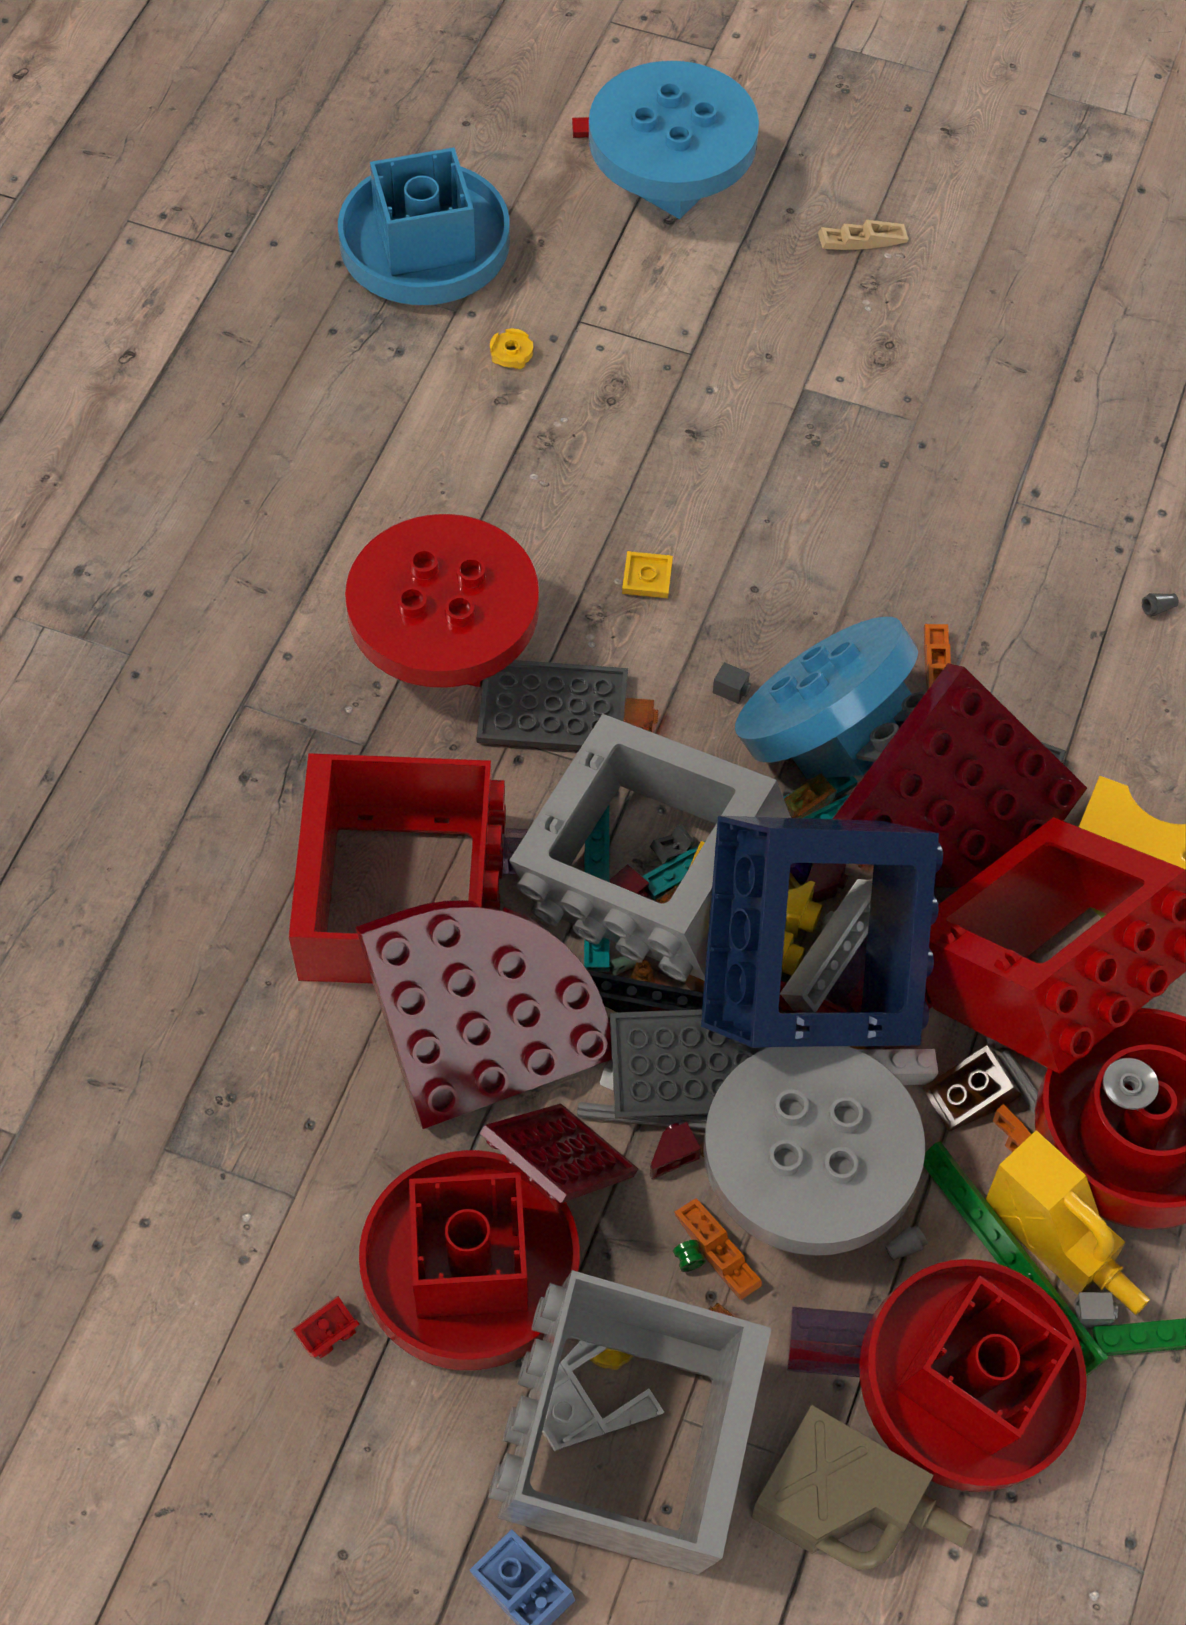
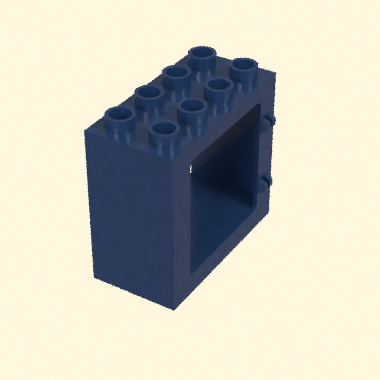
[701,816,943,1047]

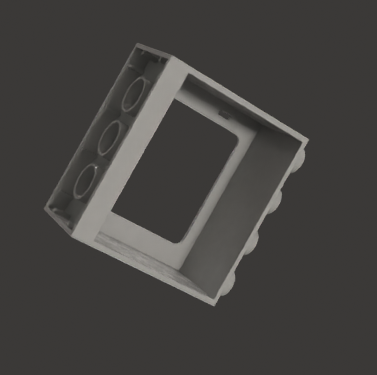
[509,714,791,981]
[488,1270,771,1575]

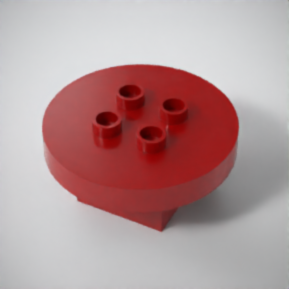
[345,514,539,688]
[359,1150,580,1370]
[859,1259,1087,1492]

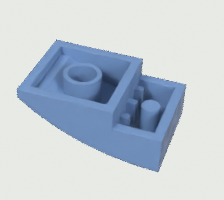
[470,1529,575,1625]

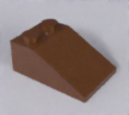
[922,1045,1022,1132]

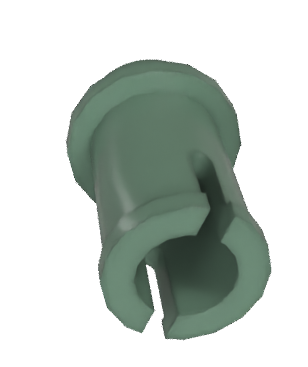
[610,956,644,976]

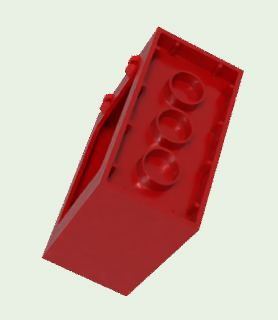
[289,753,506,984]
[926,817,1186,1074]

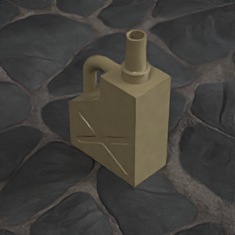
[752,1405,972,1570]

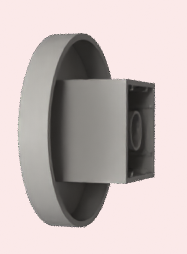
[704,1046,925,1256]

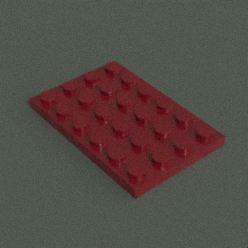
[479,1103,639,1203]

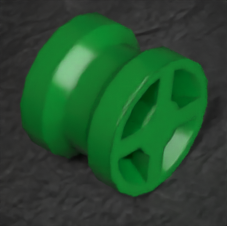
[673,1240,706,1272]

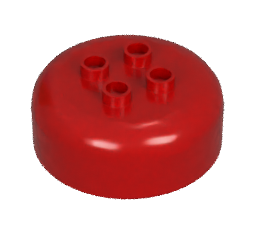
[1035,1008,1186,1230]

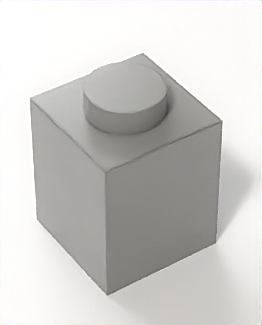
[1074,1292,1118,1328]

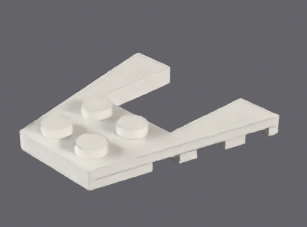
[542,1340,664,1451]

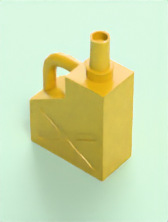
[986,1130,1150,1315]

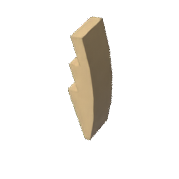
[818,220,909,250]

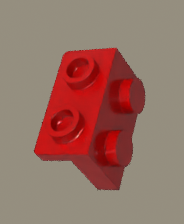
[292,1296,360,1358]

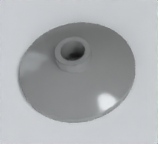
[1103,1058,1159,1110]

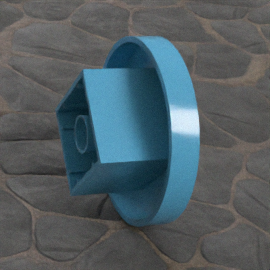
[589,61,759,219]
[338,147,510,305]
[735,617,918,779]

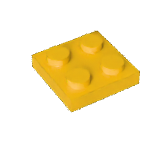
[622,551,673,598]

